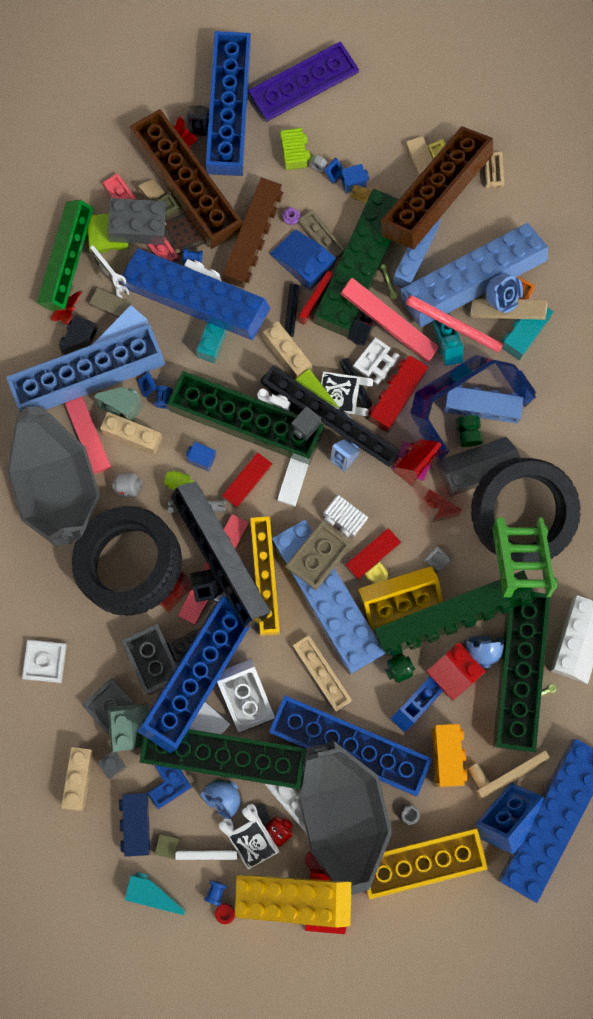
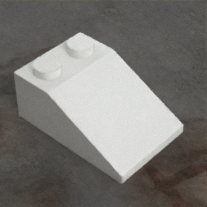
[217,659,275,733]

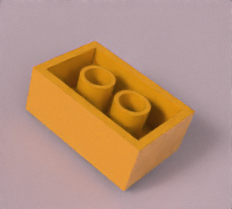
[431,724,467,787]

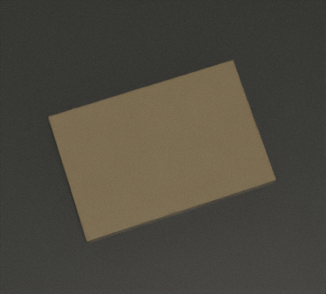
[285,521,352,591]

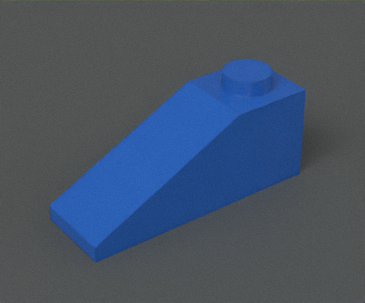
[390,677,443,733]

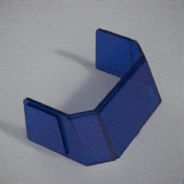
[410,355,536,460]

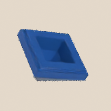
[324,158,343,184]
[137,372,156,397]

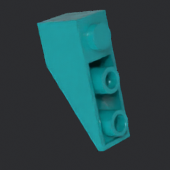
[432,312,463,366]

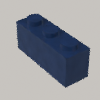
[119,793,151,857]

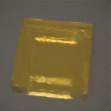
[351,185,371,203]

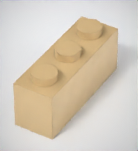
[263,321,312,379]
[100,412,162,455]
[61,747,94,811]

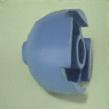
[486,274,523,313]
[465,636,505,668]
[200,780,241,819]

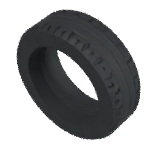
[471,458,581,562]
[71,506,182,616]

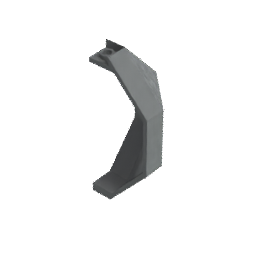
[7,407,100,546]
[298,741,392,895]

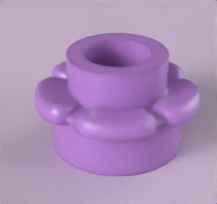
[282,207,300,225]

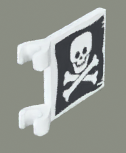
[90,246,129,298]
[321,372,373,416]
[219,804,280,870]

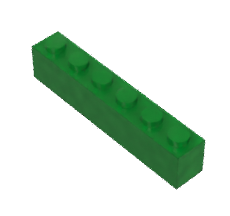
[37,199,94,311]

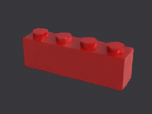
[368,355,429,433]

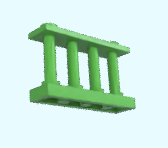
[492,518,557,597]

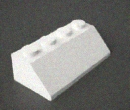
[550,595,593,684]

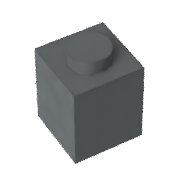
[291,406,321,441]
[97,751,127,779]

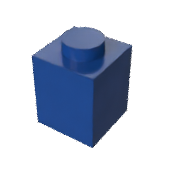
[340,164,369,193]
[186,442,216,472]

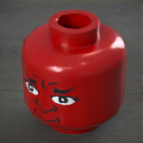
[264,816,293,847]

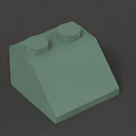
[94,387,143,422]
[108,703,148,752]

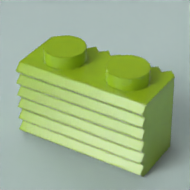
[280,127,310,170]

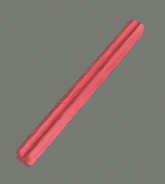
[406,295,503,352]

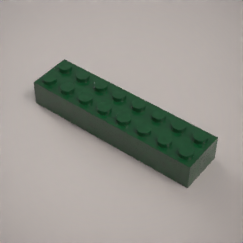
[314,189,399,338]
[167,371,324,465]
[375,570,535,657]
[492,592,550,753]
[139,729,306,790]

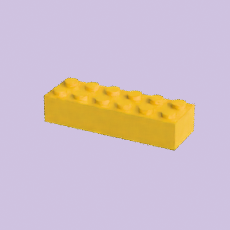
[366,828,488,900]
[235,875,351,927]

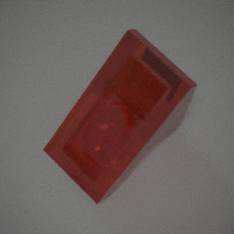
[423,489,462,522]
[160,571,193,612]

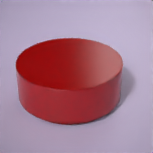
[305,850,322,869]
[215,903,235,925]

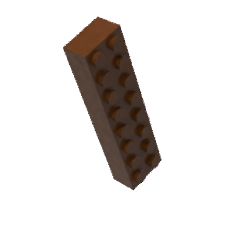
[129,109,243,249]
[381,126,493,250]

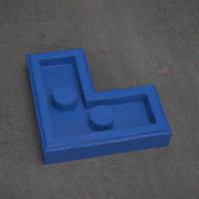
[147,765,192,810]

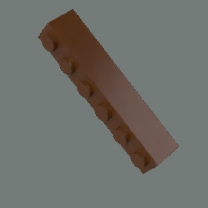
[223,177,284,288]

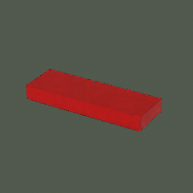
[298,271,334,325]
[222,452,273,508]
[345,528,401,580]

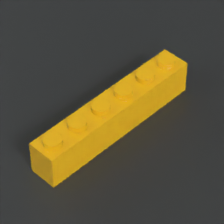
[250,516,280,637]

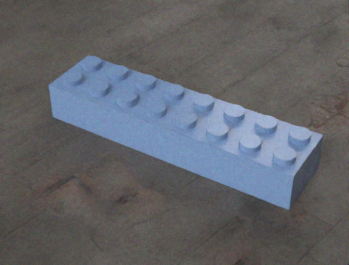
[400,222,548,328]
[6,324,165,412]
[272,520,385,675]

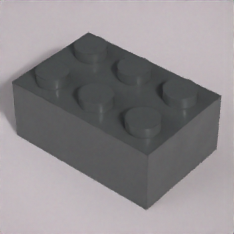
[108,198,166,245]
[121,624,177,696]

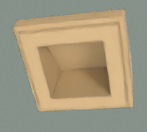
[138,179,165,201]

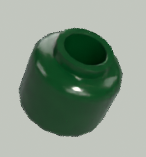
[385,654,415,683]

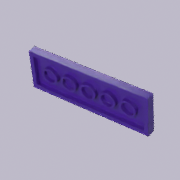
[248,41,359,122]

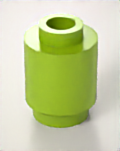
[164,470,194,490]

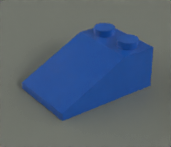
[270,229,336,291]
[476,783,544,855]

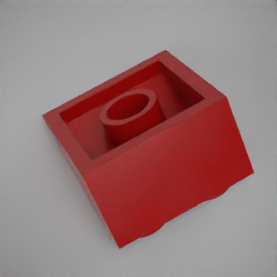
[426,642,486,701]

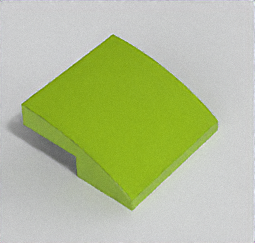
[87,213,129,253]

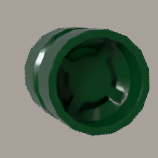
[455,415,483,447]

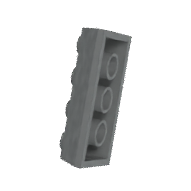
[436,437,520,497]

